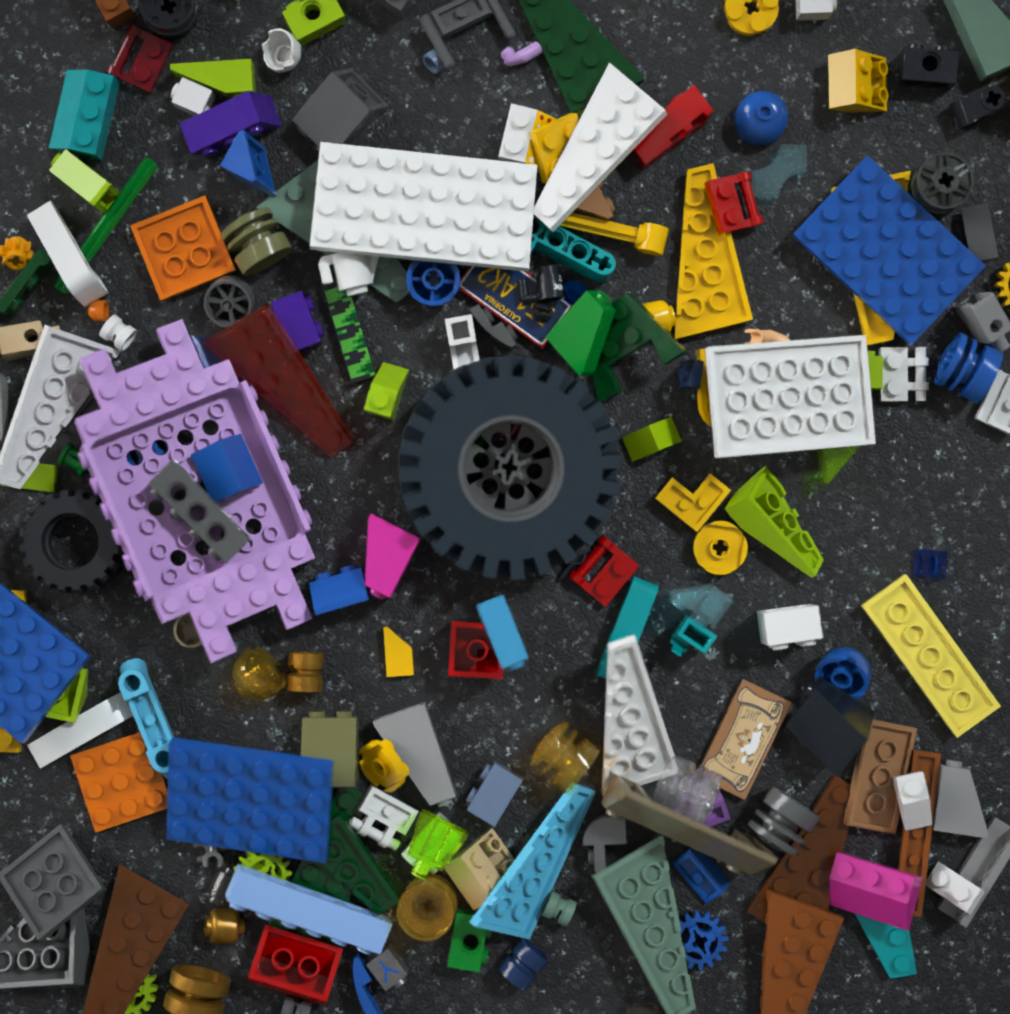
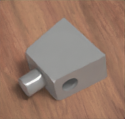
[954,292,1010,352]

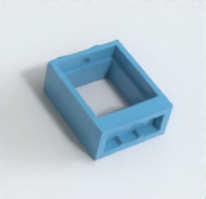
[477,594,528,671]

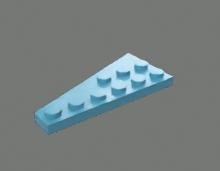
[470,782,596,940]

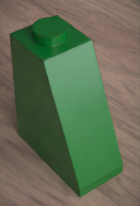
[546,290,616,376]

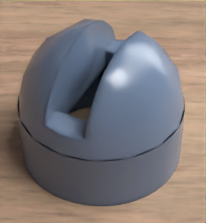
[423,49,444,73]

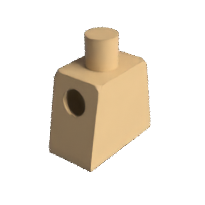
[0,321,60,362]

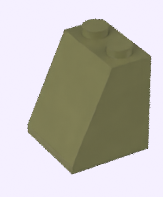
[301,710,359,787]

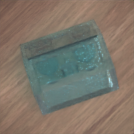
[665,583,734,628]

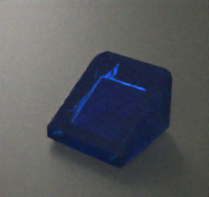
[914,549,948,578]

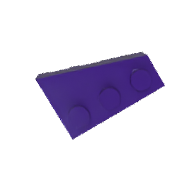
[180,91,282,158]

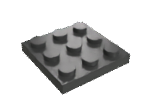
[0,824,106,941]

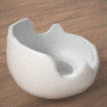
[262,28,302,73]

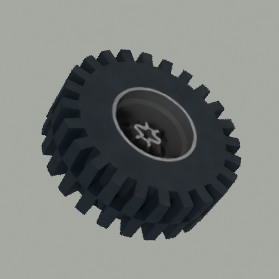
[398,356,622,580]

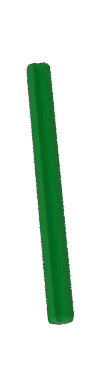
[54,157,158,294]

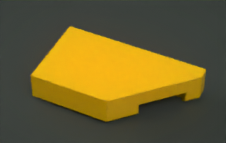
[383,627,414,677]

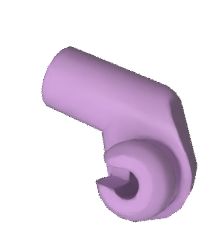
[501,41,542,67]

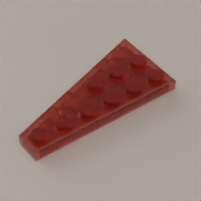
[202,303,355,456]

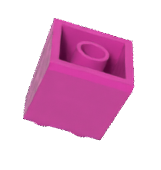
[365,514,422,600]

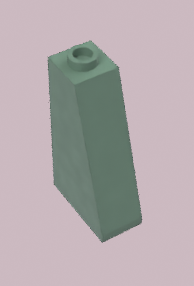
[943,0,1010,82]

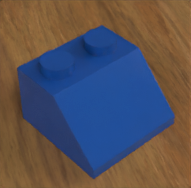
[309,564,372,615]

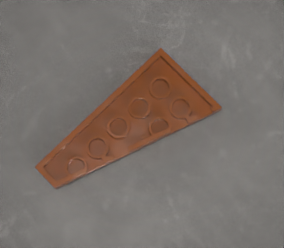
[760,889,844,1014]

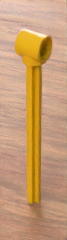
[534,204,669,256]

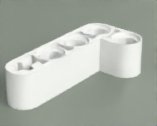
[27,200,108,307]

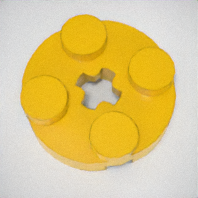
[724,0,779,36]
[693,521,748,575]
[359,739,410,792]

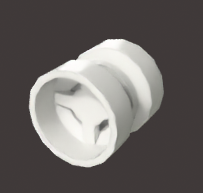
[99,314,137,351]

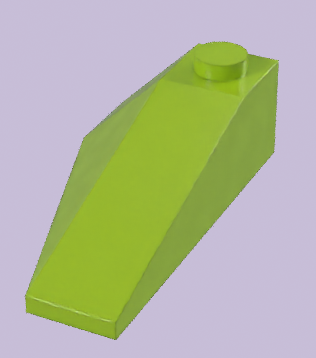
[725,466,824,578]

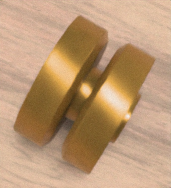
[163,964,231,1014]

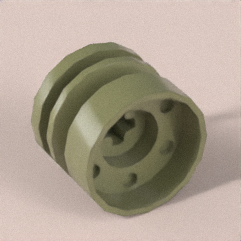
[220,207,293,276]

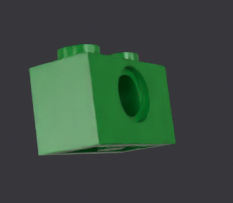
[447,908,492,972]

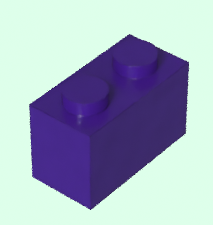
[271,291,325,355]

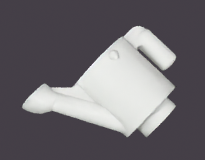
[318,252,379,297]

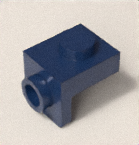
[678,359,704,393]

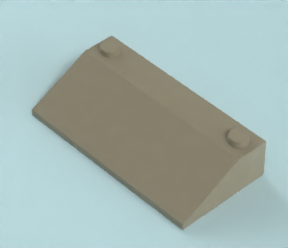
[601,773,778,875]

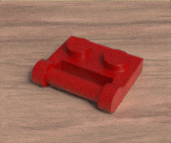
[704,171,764,235]
[568,535,640,607]

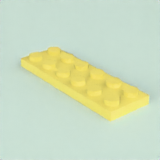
[860,574,1001,738]

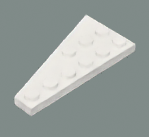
[533,63,667,232]
[0,325,121,489]
[602,635,680,797]

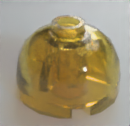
[232,646,287,701]

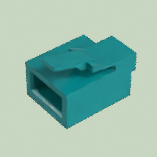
[670,615,717,657]

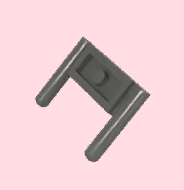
[419,0,516,69]

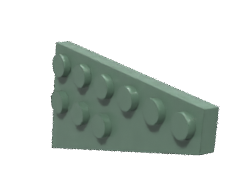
[256,159,410,303]
[592,835,696,1014]

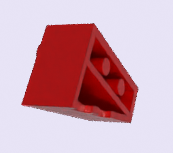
[631,85,714,170]

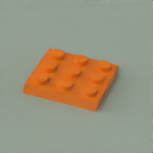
[130,196,237,302]
[70,732,168,833]

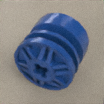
[934,332,1003,404]

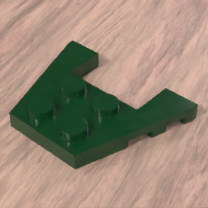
[593,293,687,403]

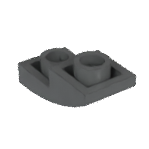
[961,203,999,263]
[469,304,518,350]

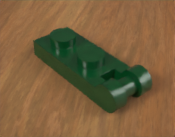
[0,249,55,316]

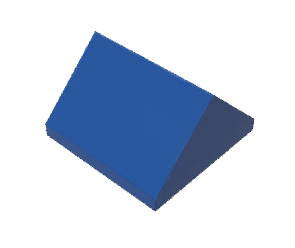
[220,130,277,197]
[191,434,263,503]

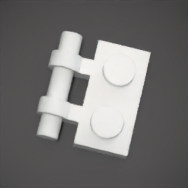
[879,347,929,402]
[349,785,419,851]

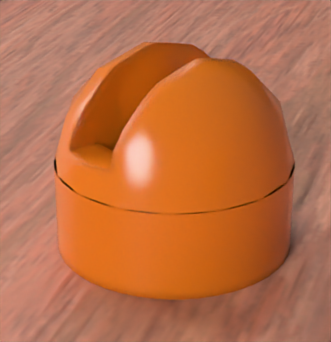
[88,300,109,322]

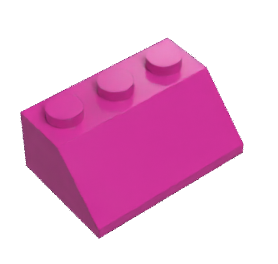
[830,852,923,931]

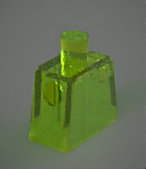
[408,808,468,880]

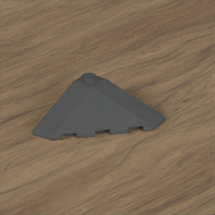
[0,908,91,990]

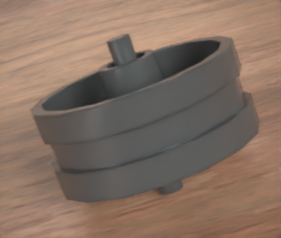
[204,276,255,328]

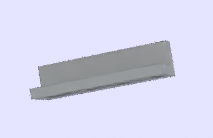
[936,816,1010,928]

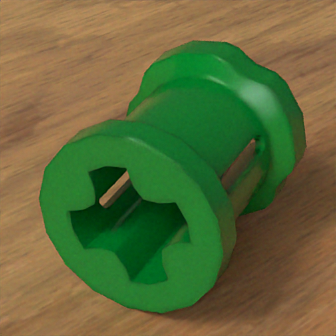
[57,443,88,477]

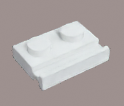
[974,369,1010,435]

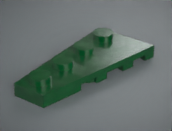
[317,811,402,915]

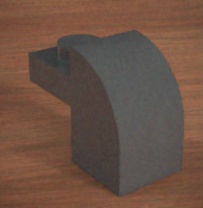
[582,814,626,873]

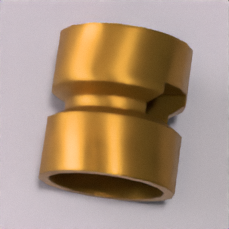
[287,651,324,692]

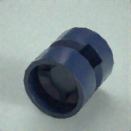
[498,938,549,991]

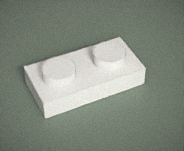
[925,862,985,915]

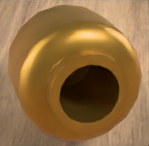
[204,908,245,944]

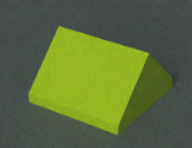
[45,668,88,723]

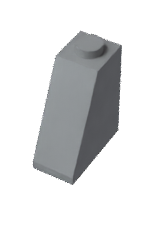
[932,759,988,838]

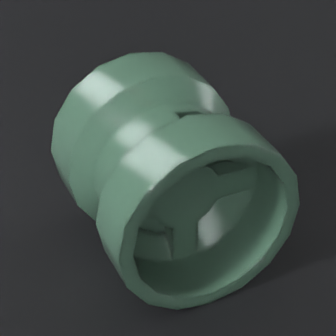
[541,891,577,927]

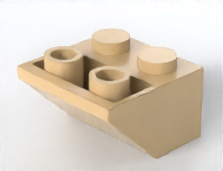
[443,828,515,910]

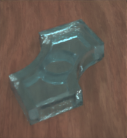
[751,144,807,199]

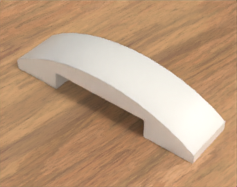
[27,692,133,769]

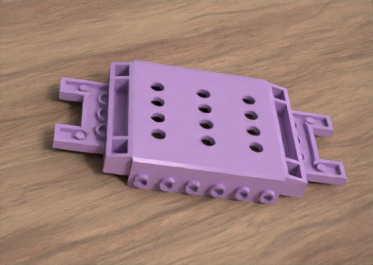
[74,319,315,663]

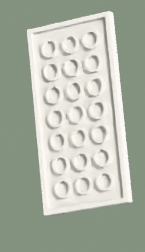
[310,142,537,272]

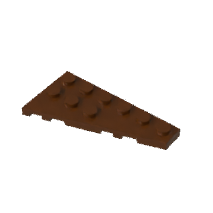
[747,775,851,923]
[83,864,189,1014]

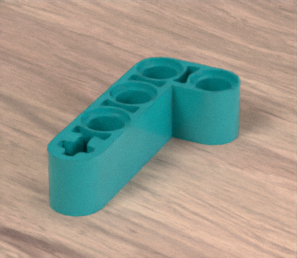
[530,214,616,283]
[596,576,659,679]

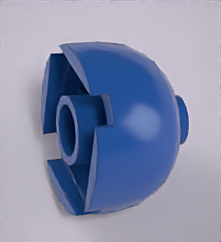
[734,91,788,146]
[406,260,460,307]
[815,647,871,700]

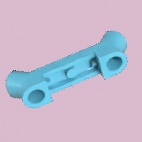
[118,658,174,779]

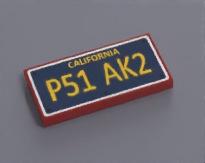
[459,266,573,350]

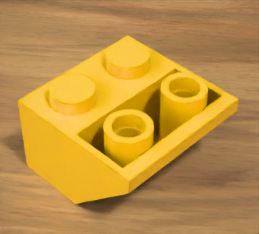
[828,49,888,113]

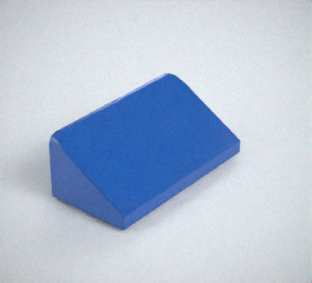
[671,847,730,904]

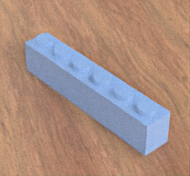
[225,864,393,955]

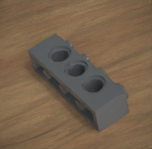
[148,459,251,563]

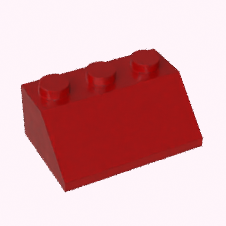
[248,925,343,1006]

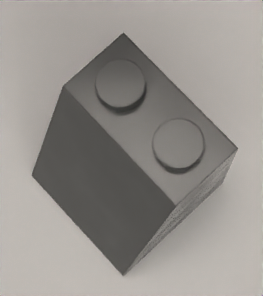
[292,68,389,151]

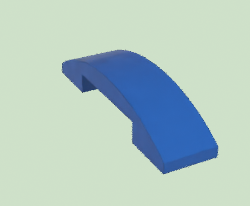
[353,952,383,1014]

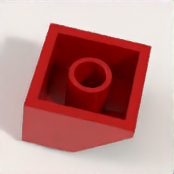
[448,620,503,679]

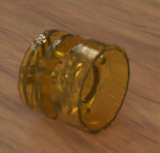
[529,720,600,794]
[397,874,458,941]

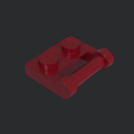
[106,24,174,95]

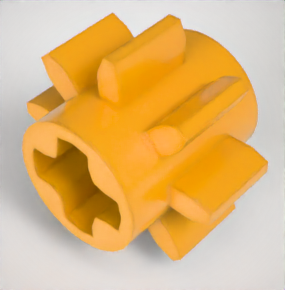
[0,236,34,270]

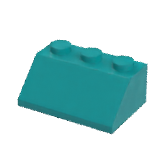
[49,70,120,161]

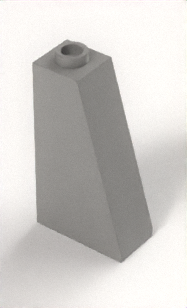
[373,702,456,807]

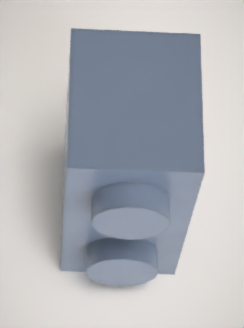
[465,761,523,827]

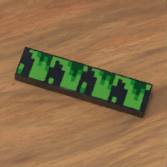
[320,277,377,384]

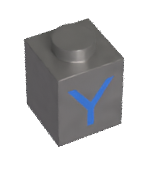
[366,943,409,991]

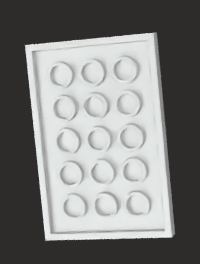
[705,335,876,458]

